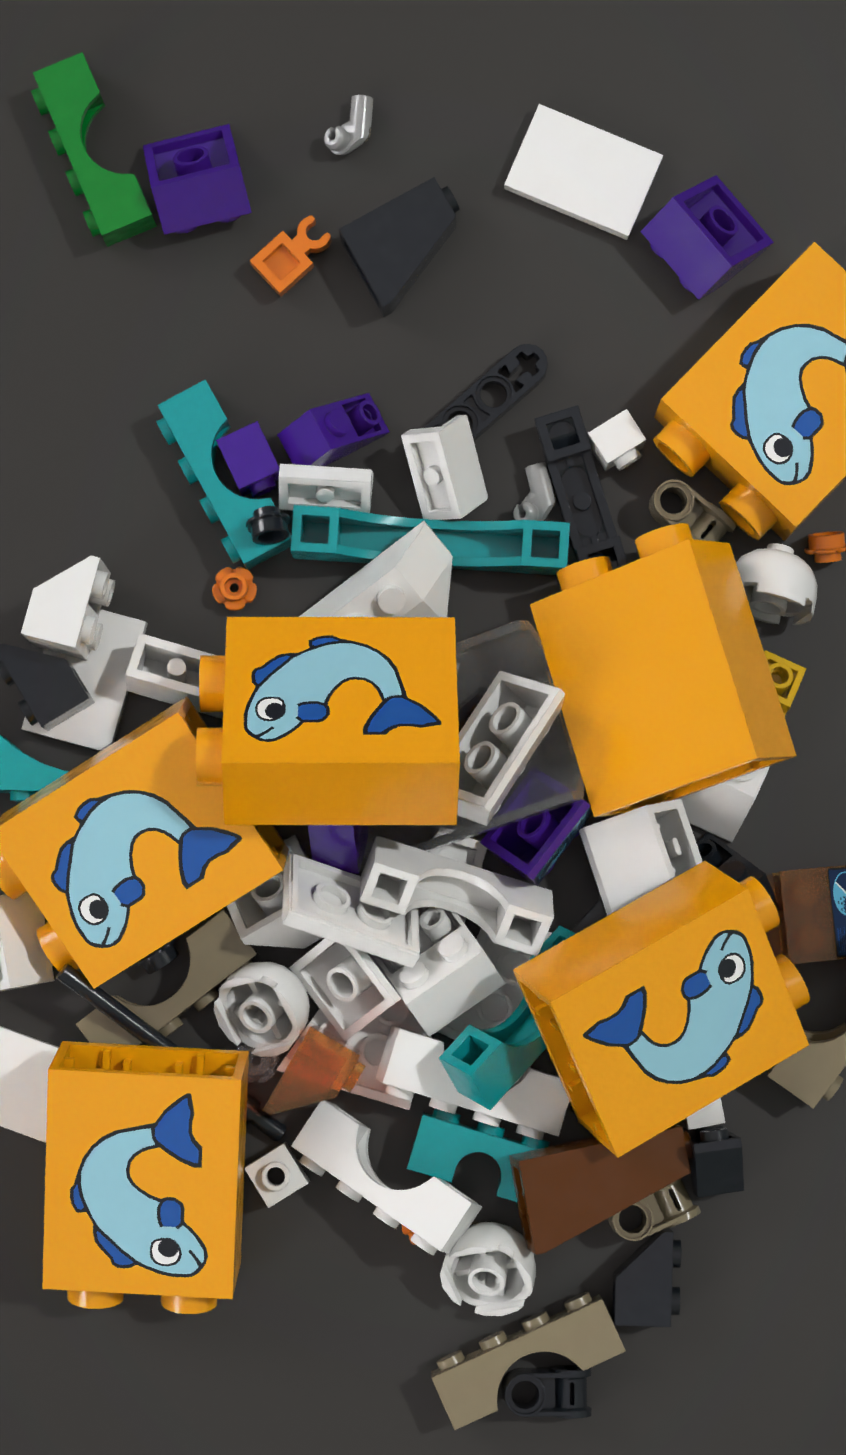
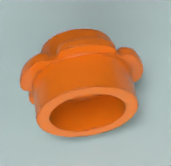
[804,531,846,563]
[212,566,257,611]

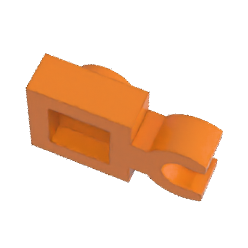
[250,215,332,297]

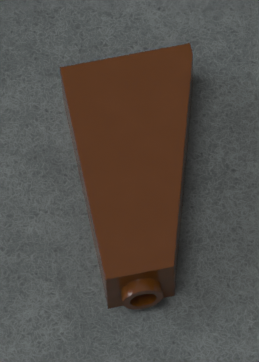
[509,1124,692,1255]

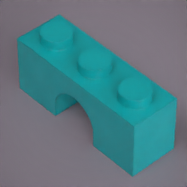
[407,1108,550,1202]

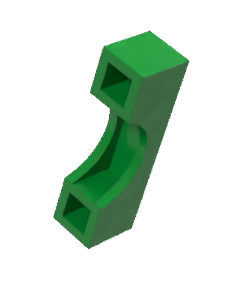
[31,52,157,247]

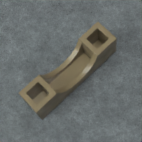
[76,910,260,1045]
[767,1022,846,1109]
[431,1291,626,1430]

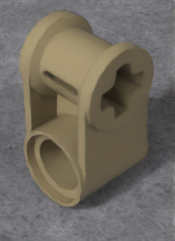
[649,479,737,542]
[608,1177,701,1241]

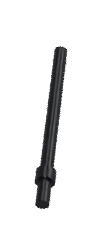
[56,963,287,1142]

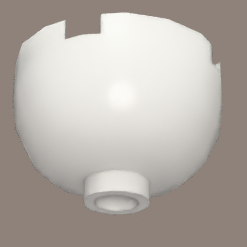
[736,543,817,625]
[214,962,310,1057]
[440,1222,536,1316]

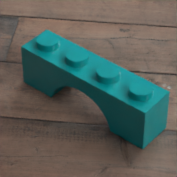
[156,379,291,570]
[439,925,576,1110]

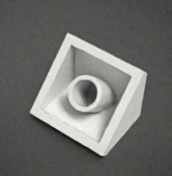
[289,939,401,1041]

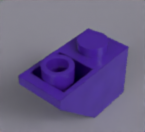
[277,393,390,466]

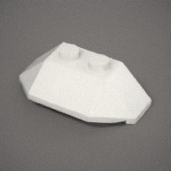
[299,521,453,617]

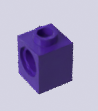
[216,421,280,498]

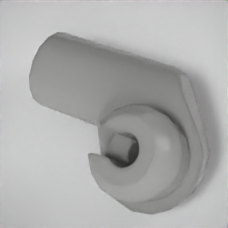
[324,95,373,155]
[513,462,556,521]

